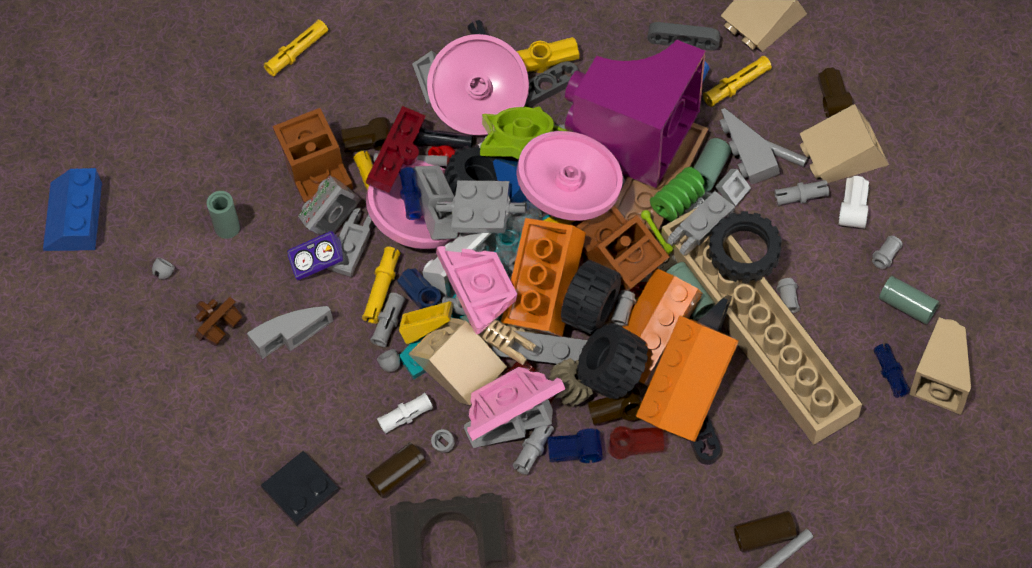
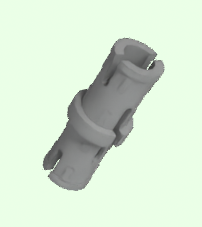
[774,180,829,206]
[370,293,405,347]
[513,425,554,474]

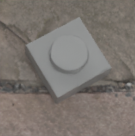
[716,169,751,206]

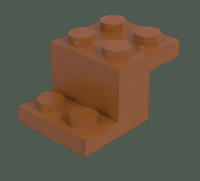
[272,108,353,204]
[576,205,669,291]

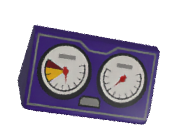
[288,231,343,281]

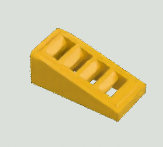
[399,301,453,344]

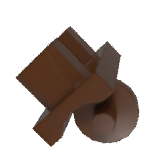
[194,297,243,346]

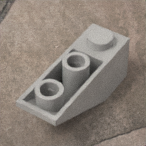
[719,108,780,184]

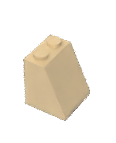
[721,0,807,52]
[800,104,889,183]
[910,317,971,415]
[409,318,507,405]

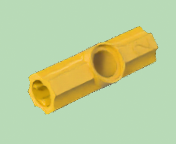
[516,37,579,73]

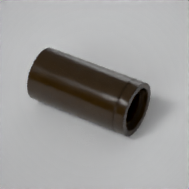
[366,442,426,498]
[734,510,797,552]

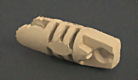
[468,319,536,365]

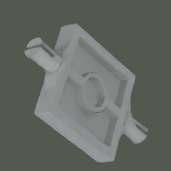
[436,181,527,233]

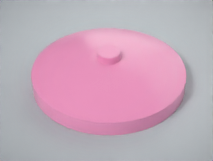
[427,34,529,136]
[516,131,623,220]
[366,160,460,249]

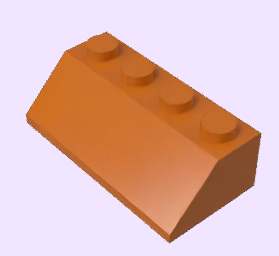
[501,218,586,337]
[623,268,703,387]
[636,315,739,442]

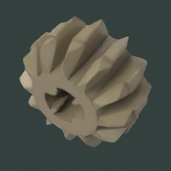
[548,358,593,406]

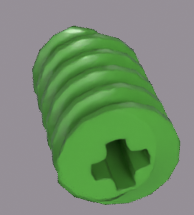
[649,167,705,222]

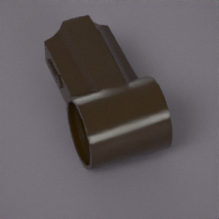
[818,67,853,118]
[341,117,391,152]
[587,386,642,425]

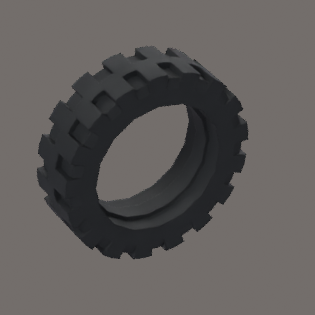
[709,211,782,283]

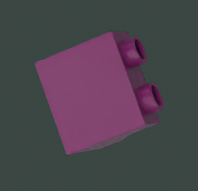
[565,40,706,188]

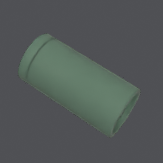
[694,138,731,192]
[207,191,240,239]
[667,262,716,320]
[879,276,939,325]

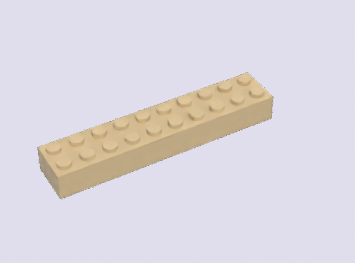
[662,207,862,445]

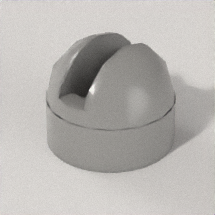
[152,257,175,280]
[377,349,400,372]
[431,429,454,453]

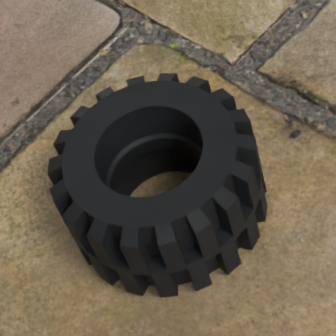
[444,145,505,197]
[561,260,621,335]
[577,323,648,399]

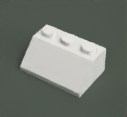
[423,233,500,298]

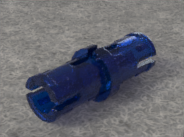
[399,167,423,220]
[873,343,910,398]

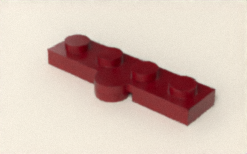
[366,106,426,193]

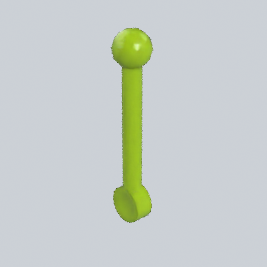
[641,210,673,255]

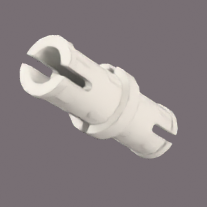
[377,393,433,434]

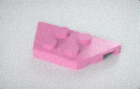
[436,246,517,335]
[467,367,565,441]

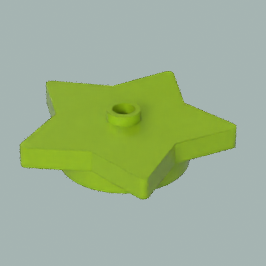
[480,106,570,159]

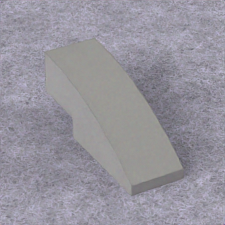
[414,165,458,240]
[247,306,333,359]
[464,399,553,448]

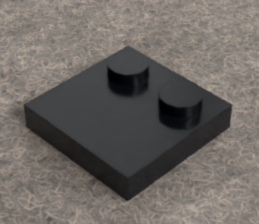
[261,451,339,526]

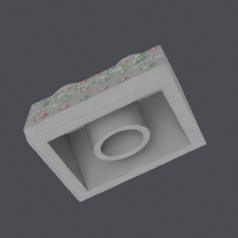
[298,176,361,235]

